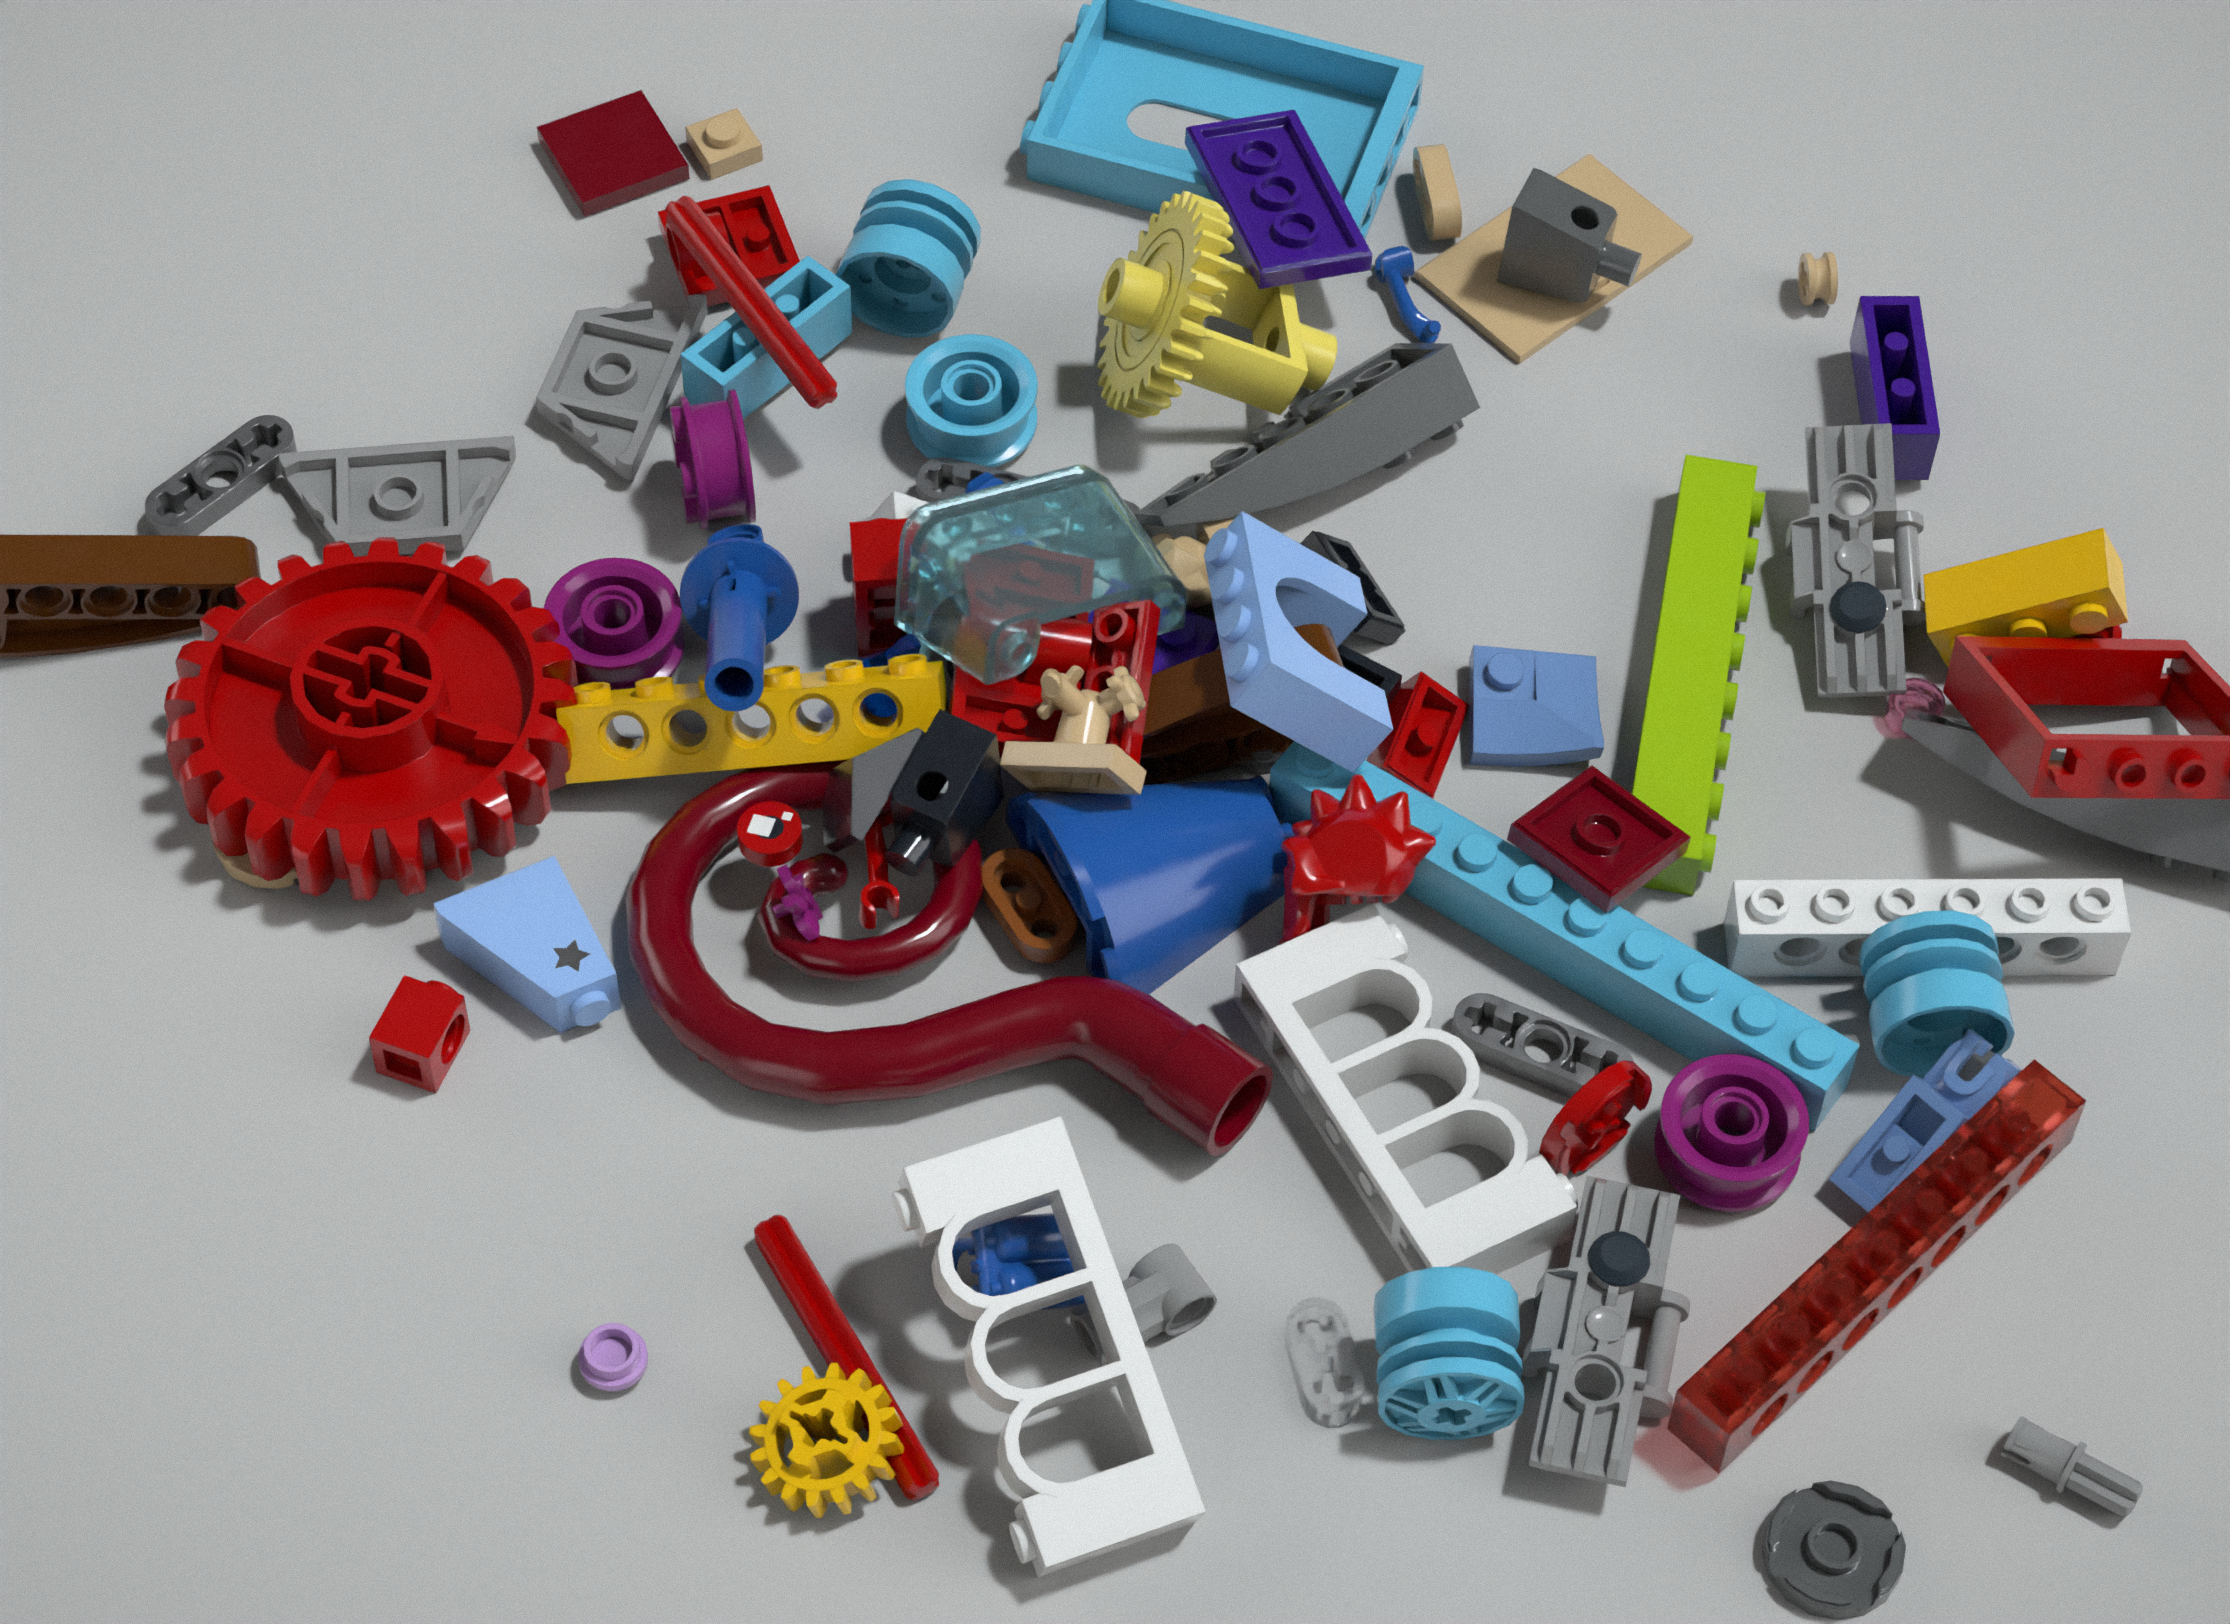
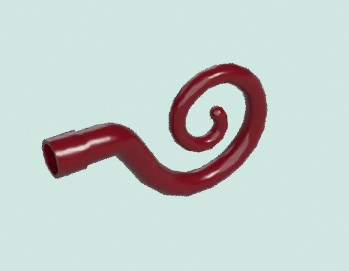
[626,759,1274,1157]

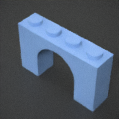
[1204,511,1393,772]

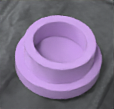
[578,1323,648,1391]

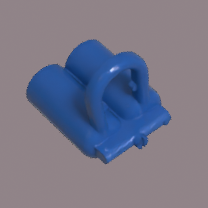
[952,1213,1085,1310]

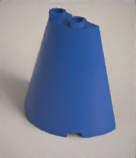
[1005,775,1295,994]

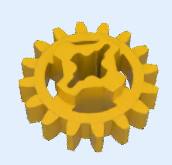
[749,1363,904,1518]

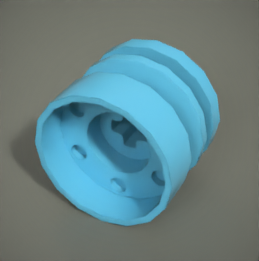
[835,179,981,338]
[1858,910,2015,1079]
[1373,1267,1525,1440]

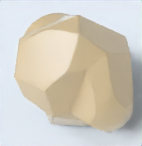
[1137,533,1212,610]

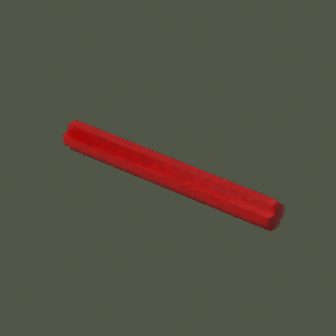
[665,196,838,409]
[754,1215,939,1501]

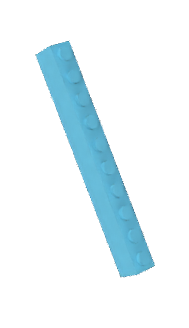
[1269,741,1860,1132]

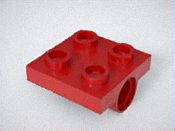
[658,185,800,307]

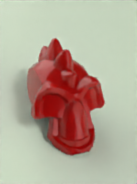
[1278,774,1436,945]

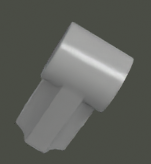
[1070,1243,1217,1366]

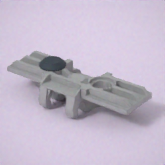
[1522,1176,1690,1487]

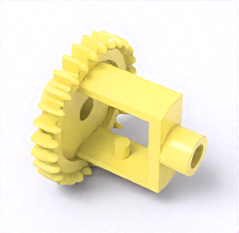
[1098,191,1337,418]

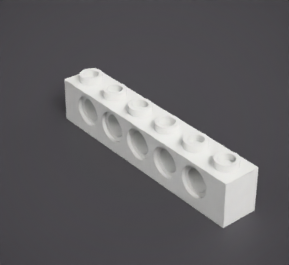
[1723,878,2131,977]

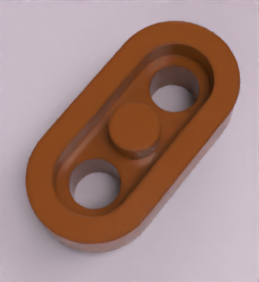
[982,848,1077,963]

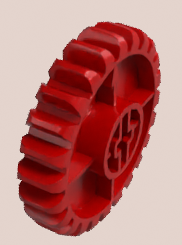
[164,537,578,901]

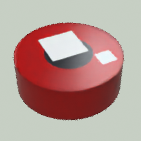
[737,801,803,867]

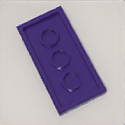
[1185,110,1373,289]

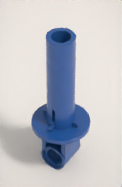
[680,524,799,711]

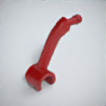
[859,810,900,929]

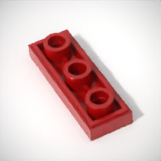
[1083,600,1161,764]

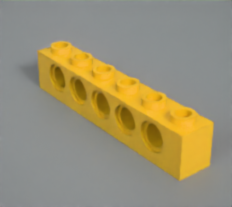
[556,654,949,784]

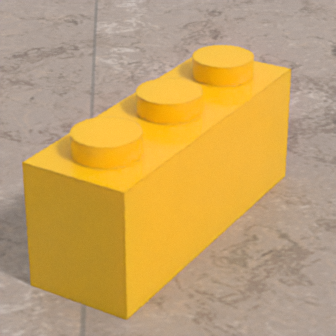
[1923,528,2128,668]

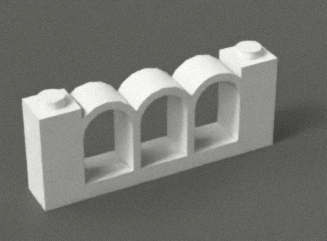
[1234,904,1578,1275]
[892,1116,1206,1577]

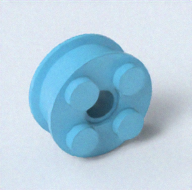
[905,334,1038,468]

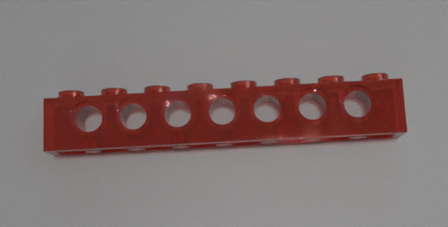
[1667,1059,2087,1474]

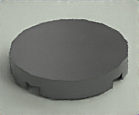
[1762,1480,1906,1620]

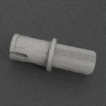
[2001,1416,2143,1516]

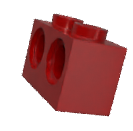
[849,518,920,657]

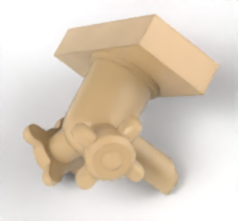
[1000,665,1147,795]

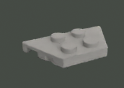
[536,294,708,481]
[279,436,516,557]

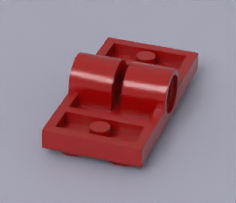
[949,541,1093,758]

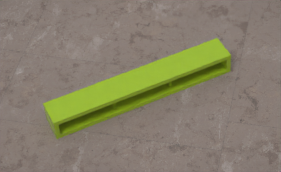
[1631,454,1766,896]

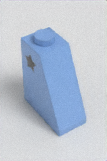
[433,855,621,1033]

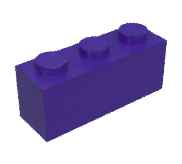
[1849,296,1940,480]

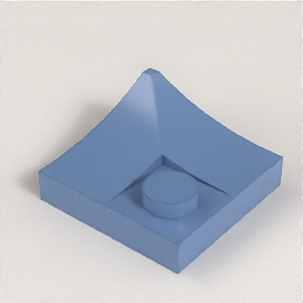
[1469,645,1604,767]

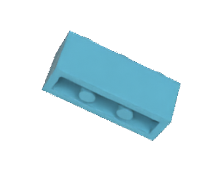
[680,256,853,419]

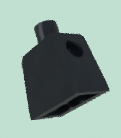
[885,709,1004,877]

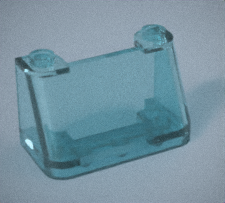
[894,465,1186,685]

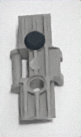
[1785,423,1926,698]

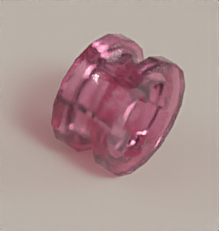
[1885,677,1945,740]

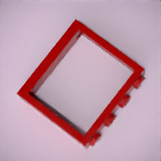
[1943,636,2230,799]

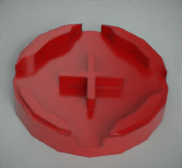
[1539,1060,1652,1176]

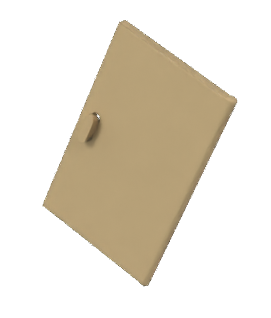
[1414,154,1693,364]

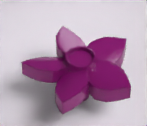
[773,864,823,941]

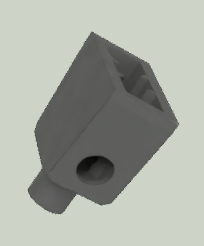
[1497,168,1642,303]

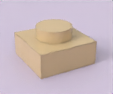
[685,108,763,180]

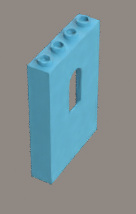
[1020,0,1424,239]

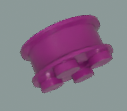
[670,389,756,530]
[544,557,685,690]
[1654,1054,1809,1212]

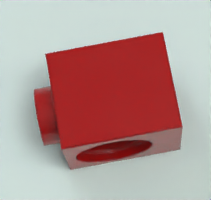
[369,975,471,1093]

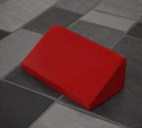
[1367,671,1469,799]

